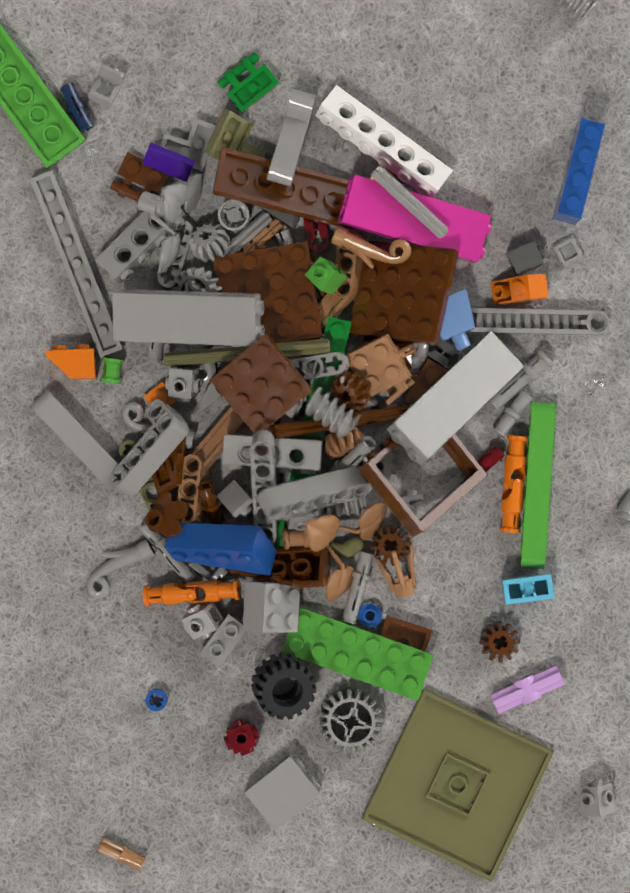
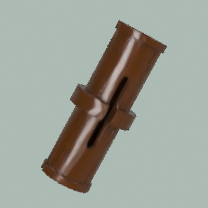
[197,480,225,524]

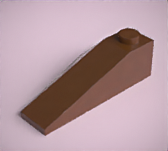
[229,547,331,588]

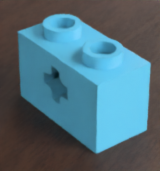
[501,573,554,605]

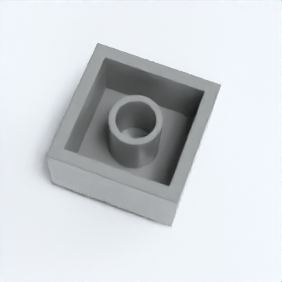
[243,581,300,633]

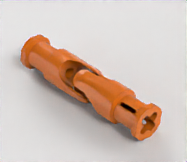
[499,435,528,533]
[142,578,242,607]

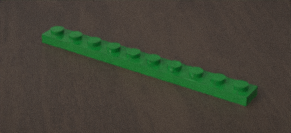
[274,316,352,548]

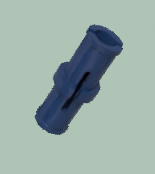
[60,83,95,133]

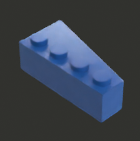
[165,523,277,576]

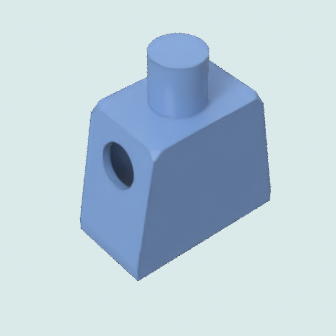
[440,289,475,351]

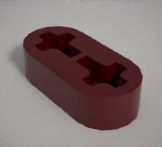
[303,218,329,253]

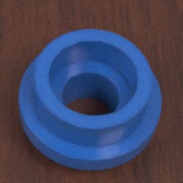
[358,604,382,628]

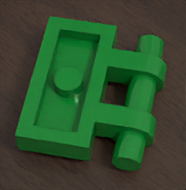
[217,52,279,113]

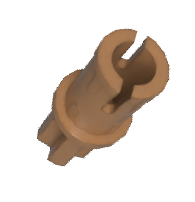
[98,838,146,871]

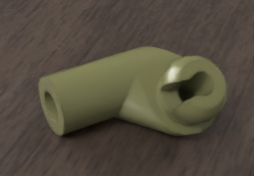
[328,537,365,557]

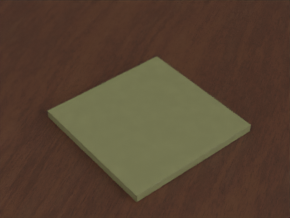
[361,688,554,882]

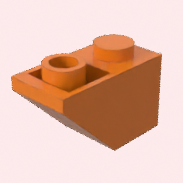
[491,274,549,306]
[45,345,97,380]

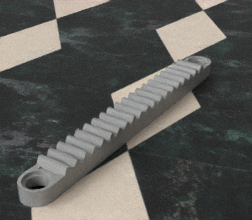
[466,308,610,335]

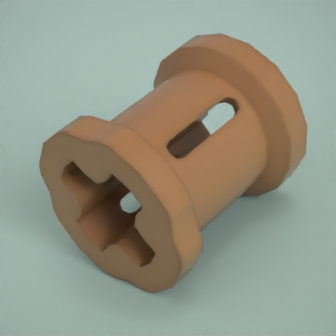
[282,528,309,550]

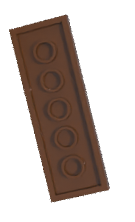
[212,147,352,229]

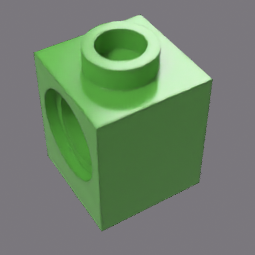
[305,257,348,295]

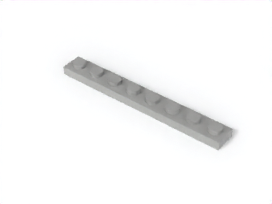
[30,170,123,358]

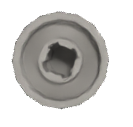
[218,199,251,232]

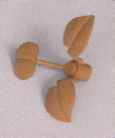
[305,501,387,602]

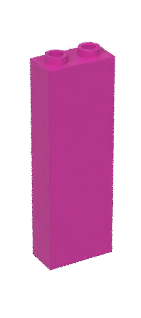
[337,175,492,263]

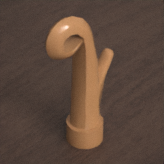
[331,225,411,269]

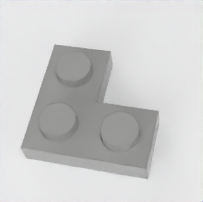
[160,118,216,172]

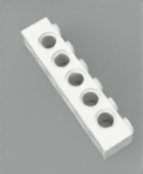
[315,85,453,198]

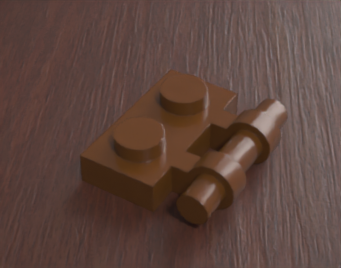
[110,152,170,205]

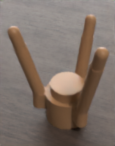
[376,537,417,598]

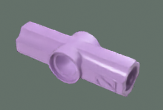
[490,665,565,714]

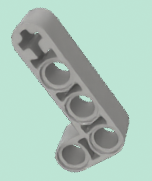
[267,89,316,186]
[109,399,188,496]

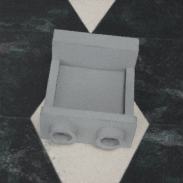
[244,755,321,831]

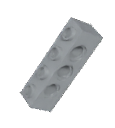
[95,193,187,284]
[222,433,322,474]

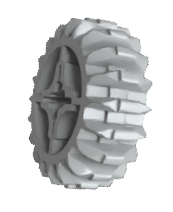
[319,688,384,754]

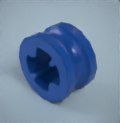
[145,689,167,711]

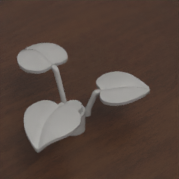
[138,173,203,274]

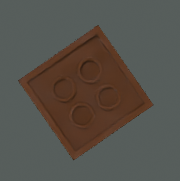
[210,334,313,433]

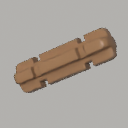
[242,218,284,252]

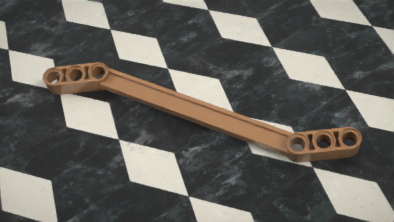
[177,228,366,524]

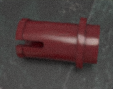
[477,445,505,472]

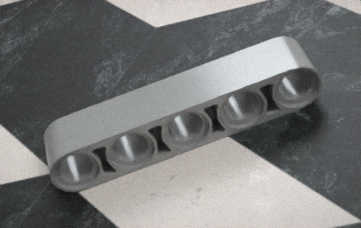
[30,390,119,491]
[250,429,278,543]
[257,466,373,521]

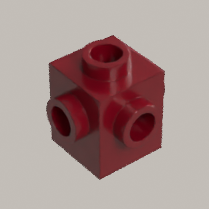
[223,719,260,756]

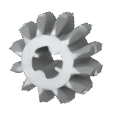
[188,221,231,263]

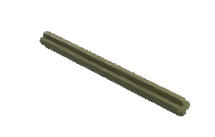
[164,339,331,367]

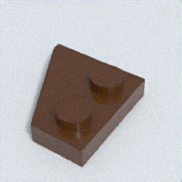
[152,436,186,494]

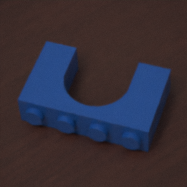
[552,118,605,225]

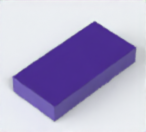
[142,142,195,182]

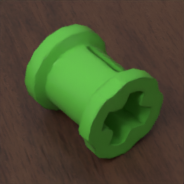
[100,357,124,384]

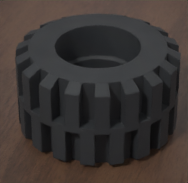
[251,653,317,720]

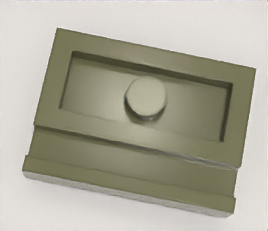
[204,109,253,160]

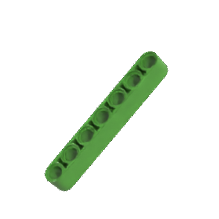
[519,402,556,569]

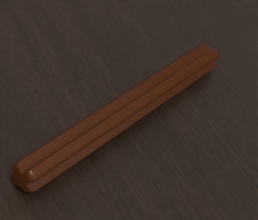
[271,405,408,438]

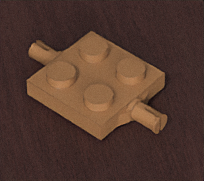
[346,333,416,397]

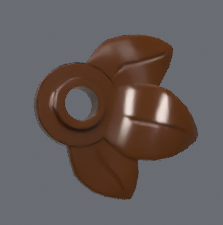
[145,491,188,537]

